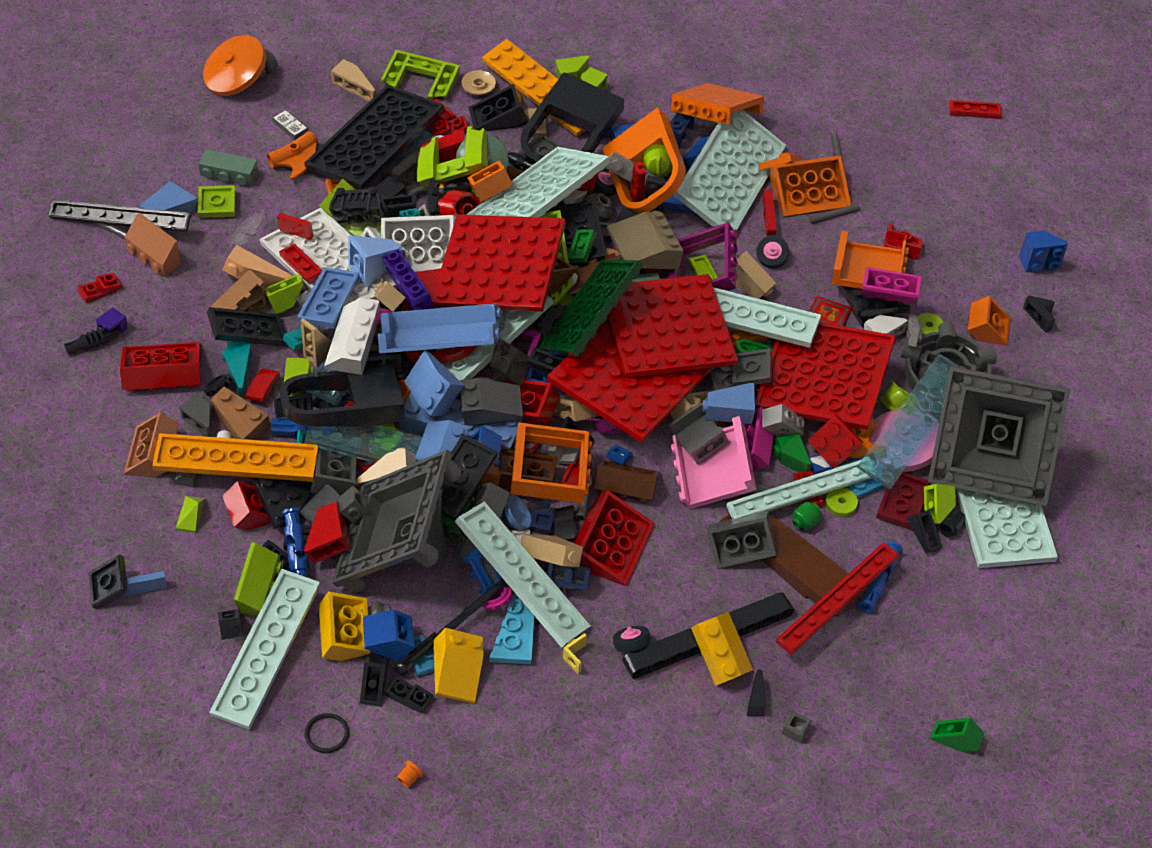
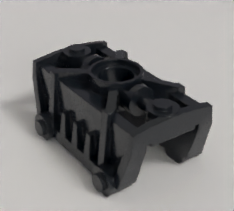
[329,187,389,224]

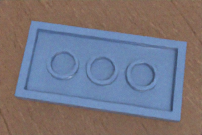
[297,267,360,329]

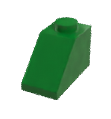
[773,433,811,473]
[930,718,985,752]

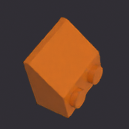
[967,296,1010,346]

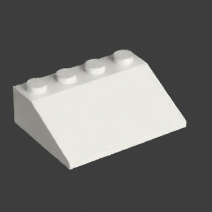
[381,215,456,272]

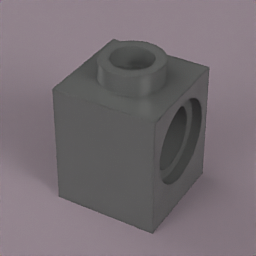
[338,486,369,523]

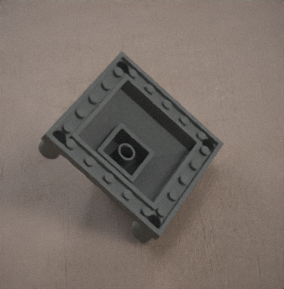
[928,366,1071,506]
[332,450,461,594]

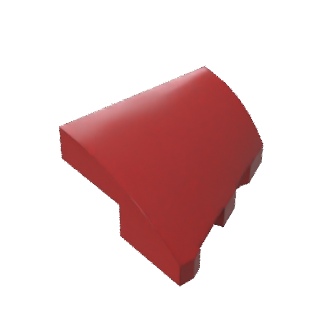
[883,223,922,260]

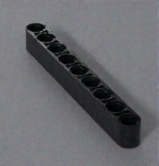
[622,592,794,679]

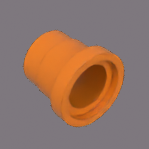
[396,760,424,788]

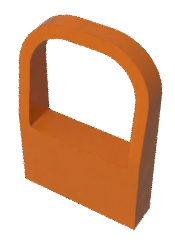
[602,107,686,214]

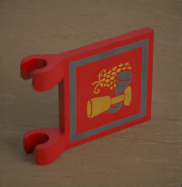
[809,296,851,326]

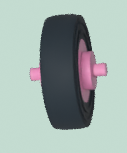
[594,168,617,196]
[756,235,789,268]
[613,626,651,652]

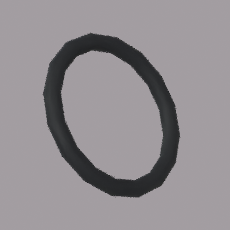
[304,713,349,753]

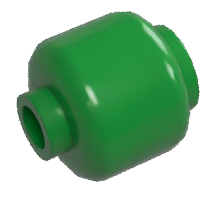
[792,502,822,531]

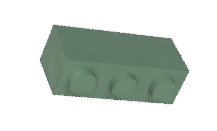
[199,149,258,186]

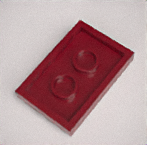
[876,469,931,530]

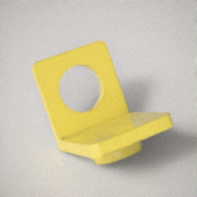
[563,633,587,674]

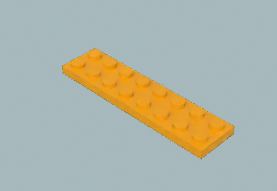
[482,39,585,137]
[152,433,319,482]

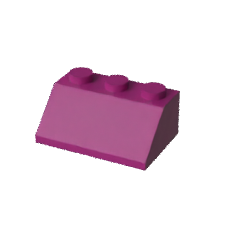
[861,267,922,305]
[731,407,774,471]

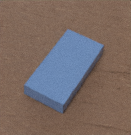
[125,571,167,596]

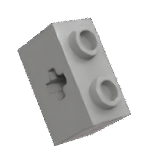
[762,404,805,437]

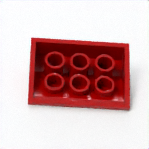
[120,342,201,392]
[574,490,655,586]

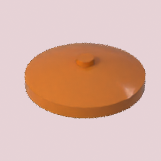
[203,35,267,96]

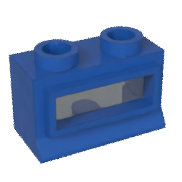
[460,548,502,594]

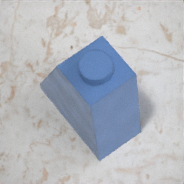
[140,181,198,213]
[702,383,755,424]

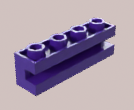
[382,249,434,310]

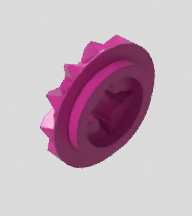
[483,586,513,611]

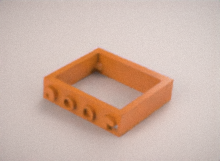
[511,422,592,503]

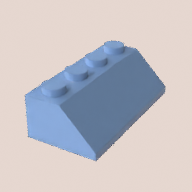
[415,420,468,462]

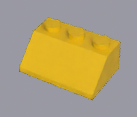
[319,591,370,661]
[691,612,753,686]

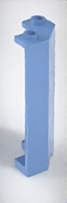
[378,303,502,353]

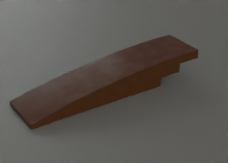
[720,514,867,617]

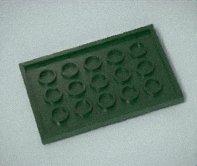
[538,260,643,357]

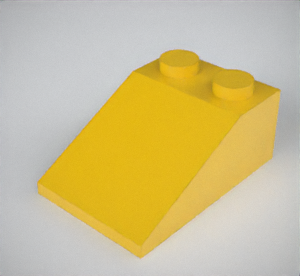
[434,628,484,703]

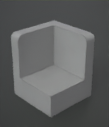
[548,445,580,464]

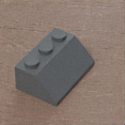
[707,511,777,569]

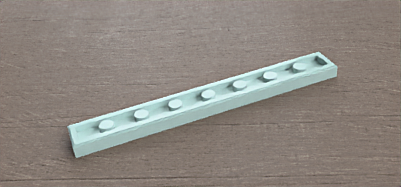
[726,457,877,519]

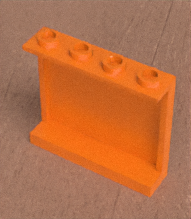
[671,83,764,125]
[832,231,909,289]

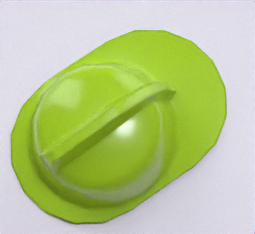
[643,144,672,178]
[880,381,922,411]

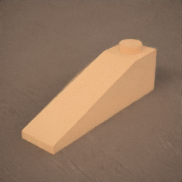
[222,245,292,287]

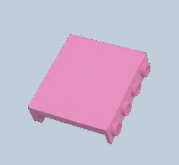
[671,416,757,509]

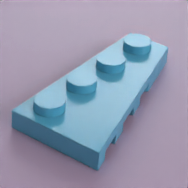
[489,592,534,664]

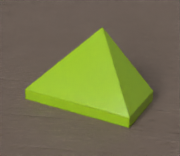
[176,496,206,533]

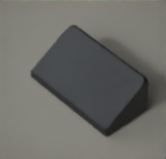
[300,484,340,525]

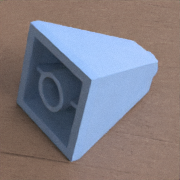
[348,235,403,287]

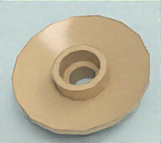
[462,70,496,95]

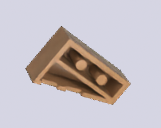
[207,269,267,323]
[211,387,270,440]

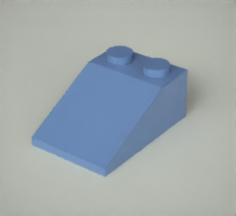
[405,350,464,416]

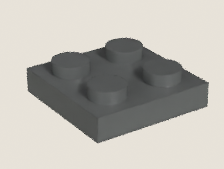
[732,348,772,386]

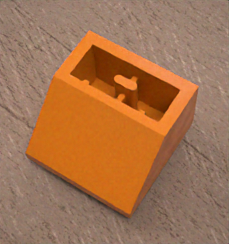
[467,160,513,202]

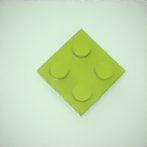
[198,185,235,218]

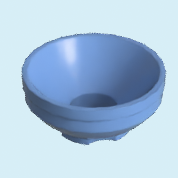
[502,495,532,530]

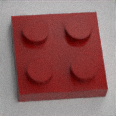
[807,414,863,468]

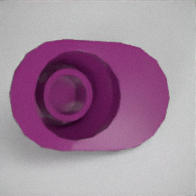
[584,416,622,435]

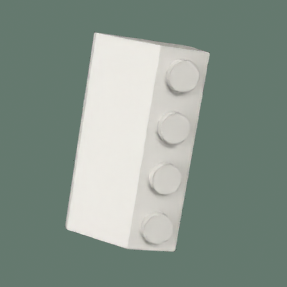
[324,298,381,375]

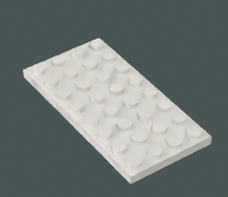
[259,208,398,305]

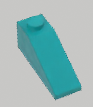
[222,342,252,399]

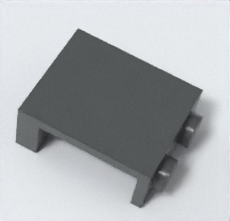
[668,402,729,464]

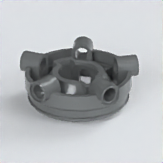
[901,322,997,404]

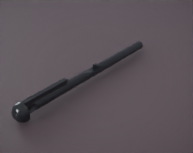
[395,578,507,676]

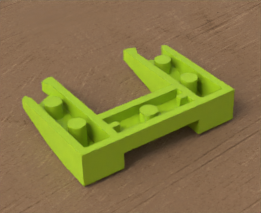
[381,50,460,100]
[417,126,488,188]

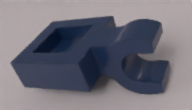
[530,499,554,534]

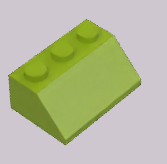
[234,542,283,617]

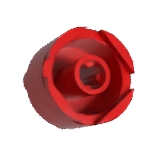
[438,190,481,216]

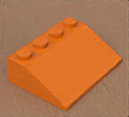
[769,155,851,217]

